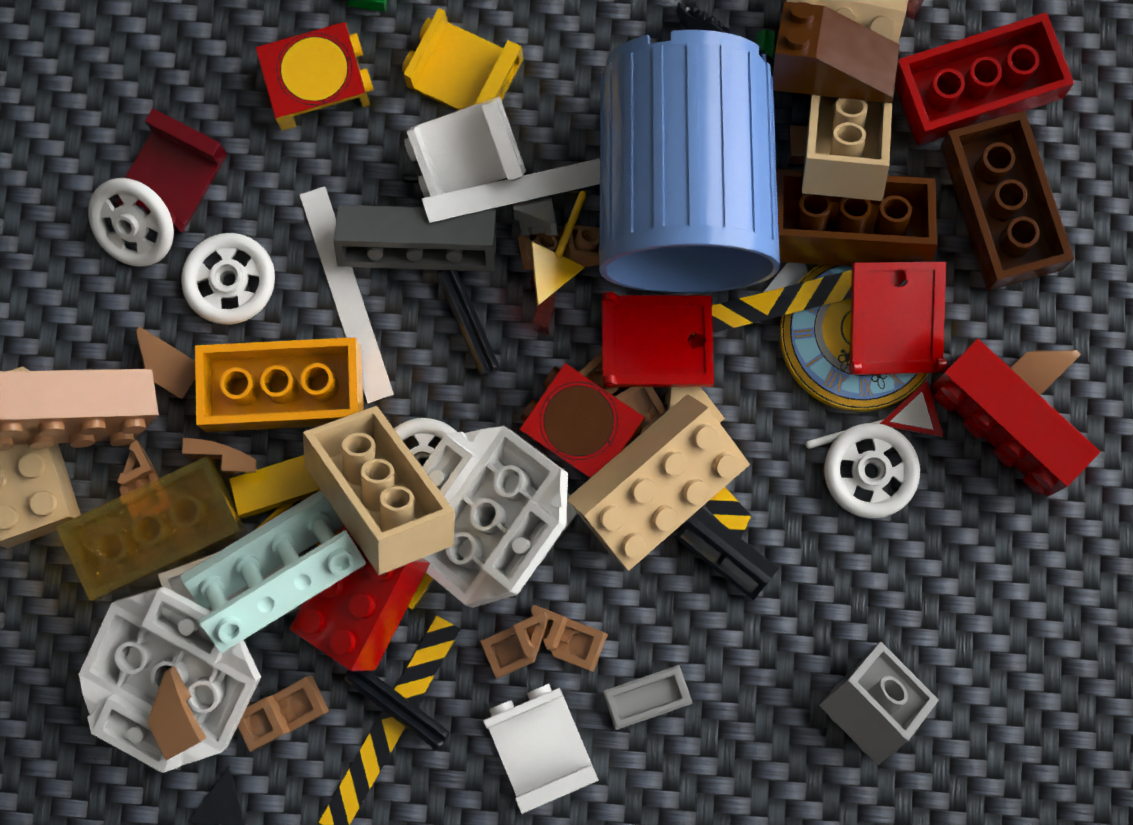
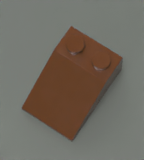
[773,2,899,103]

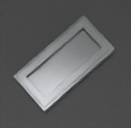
[602,665,693,730]

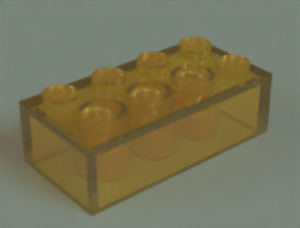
[56,457,247,601]

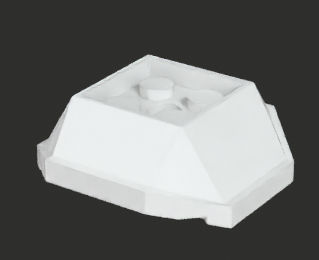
[422,426,568,608]
[79,586,261,773]

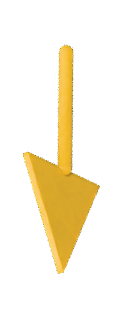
[531,191,587,306]

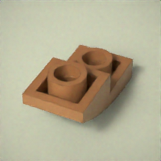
[518,223,600,270]

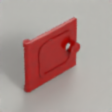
[849,261,947,375]
[602,291,714,388]

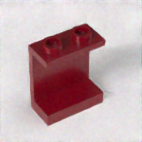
[113,108,228,233]

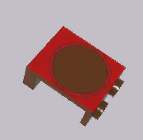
[520,363,647,478]

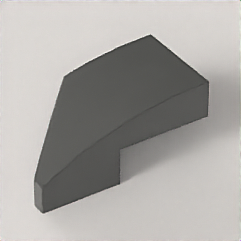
[513,195,558,236]

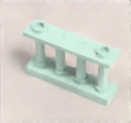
[180,490,367,653]

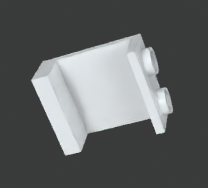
[404,96,526,198]
[483,684,598,814]

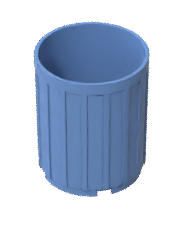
[599,30,780,293]

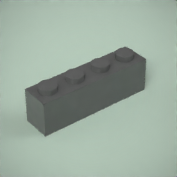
[333,205,497,271]

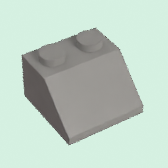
[819,641,939,765]

